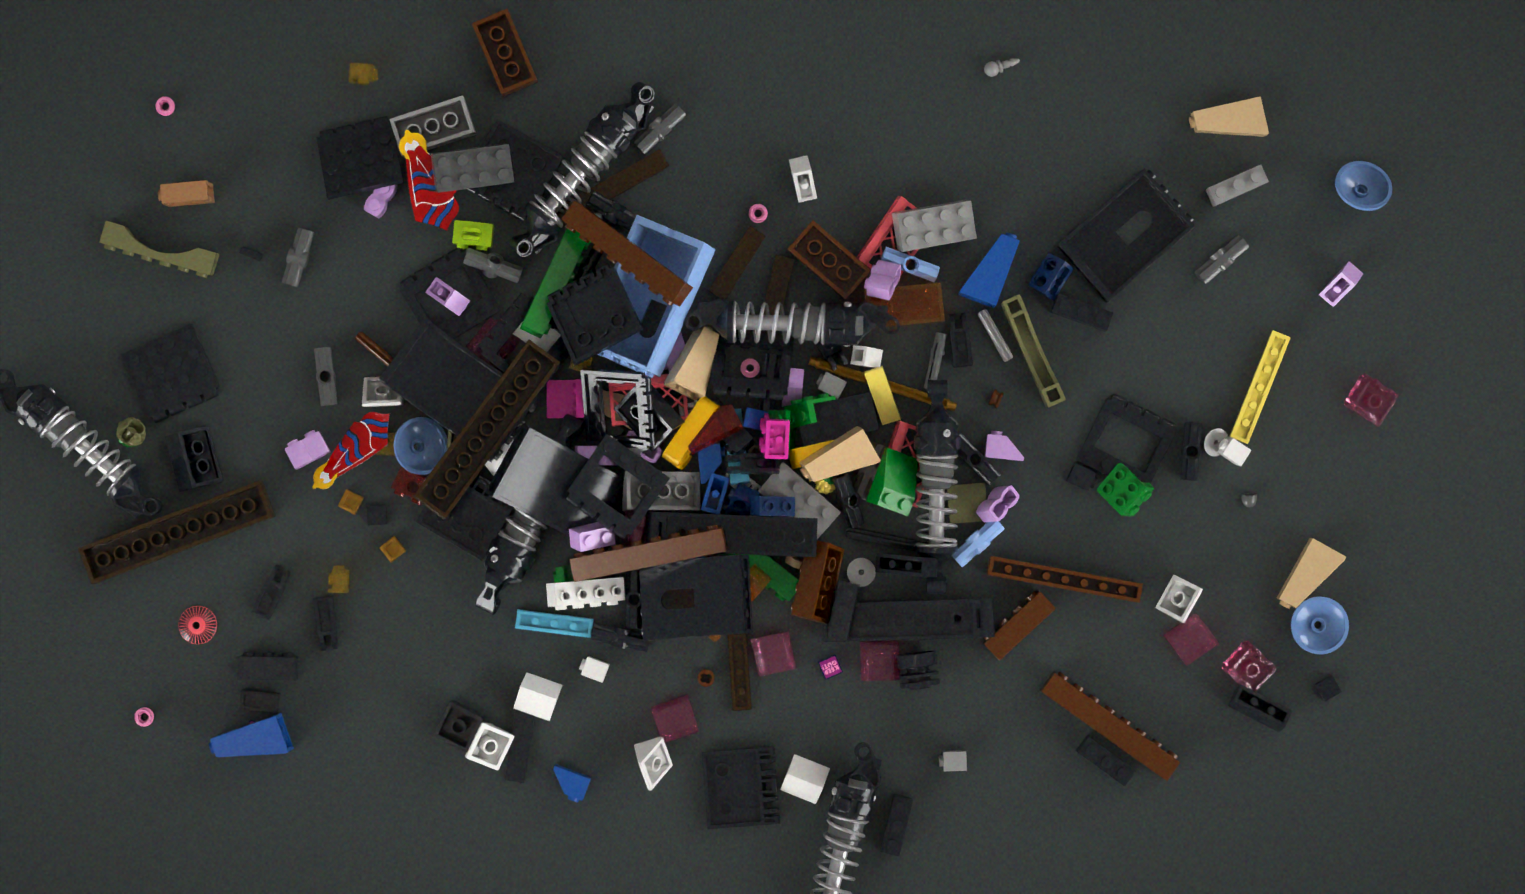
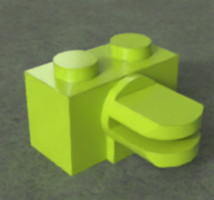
[452,220,495,251]

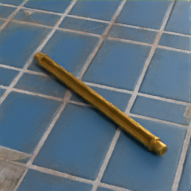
[808,357,957,411]

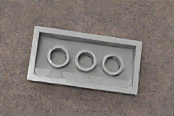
[622,471,701,512]

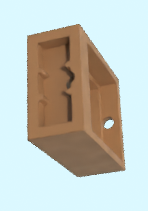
[158,180,215,207]

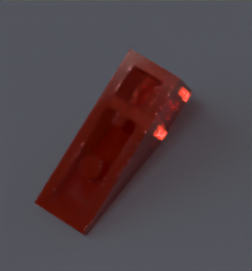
[688,404,744,455]

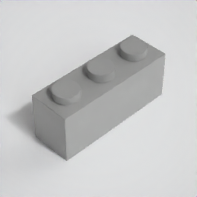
[1206,165,1269,207]

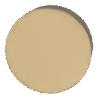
[785,556,803,569]

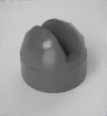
[1241,493,1257,508]

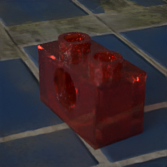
[391,467,426,506]

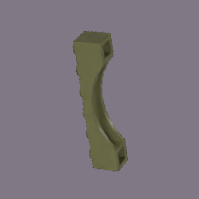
[99,221,220,278]
[1001,294,1066,408]

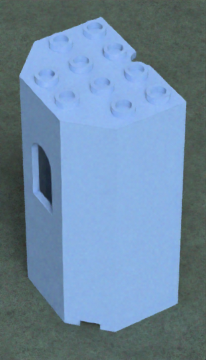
[597,215,715,378]

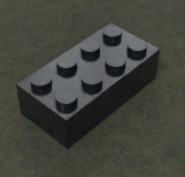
[799,392,879,446]

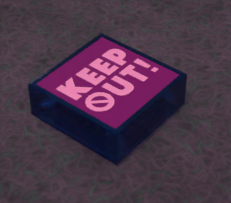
[818,655,843,680]

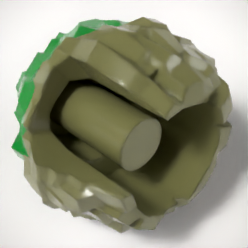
[116,417,146,447]

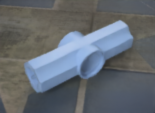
[881,246,940,283]
[952,521,1005,567]

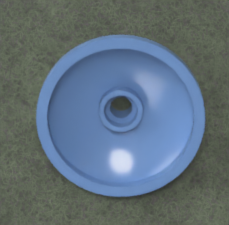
[1335,161,1392,211]
[394,417,448,475]
[1291,597,1349,654]

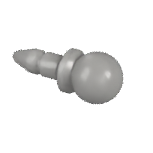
[984,58,1020,77]

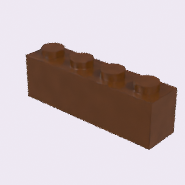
[983,591,1056,661]

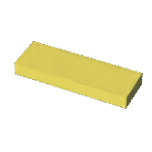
[864,366,901,425]

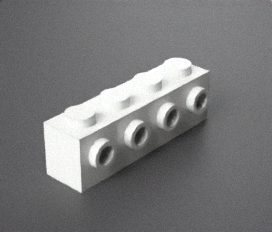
[546,577,625,610]

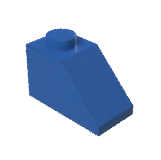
[743,407,768,431]
[697,443,725,484]
[701,472,730,514]
[553,764,592,802]

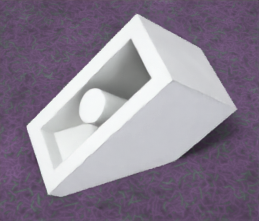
[789,155,817,203]

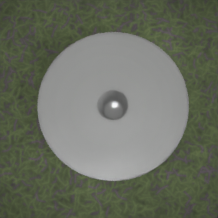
[1204,428,1228,456]
[847,558,876,587]

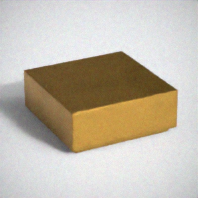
[338,489,364,515]
[379,536,407,563]

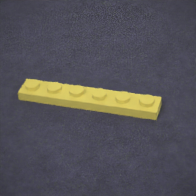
[1229,330,1291,444]

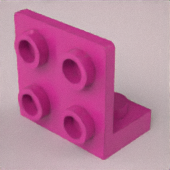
[547,379,584,418]
[759,413,790,459]

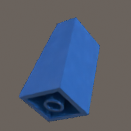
[958,232,1020,308]
[209,713,294,757]

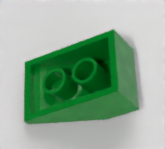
[866,447,918,516]

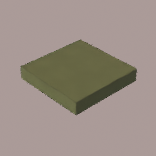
[947,483,986,524]

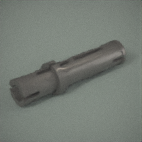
[923,332,948,389]

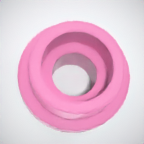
[156,97,175,116]
[749,204,768,223]
[741,359,760,378]
[134,707,154,727]

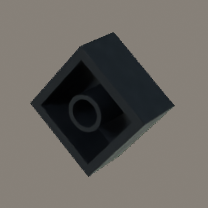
[433,700,486,753]

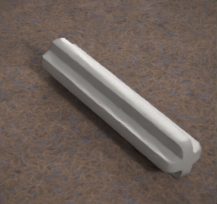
[978,309,1013,362]

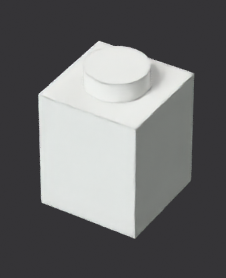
[850,346,883,368]
[1217,436,1251,466]
[579,656,610,683]

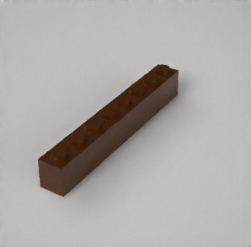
[561,200,693,307]
[569,524,727,582]
[986,556,1143,603]
[1040,672,1181,781]

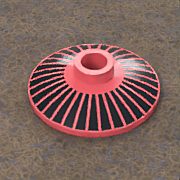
[178,606,217,644]

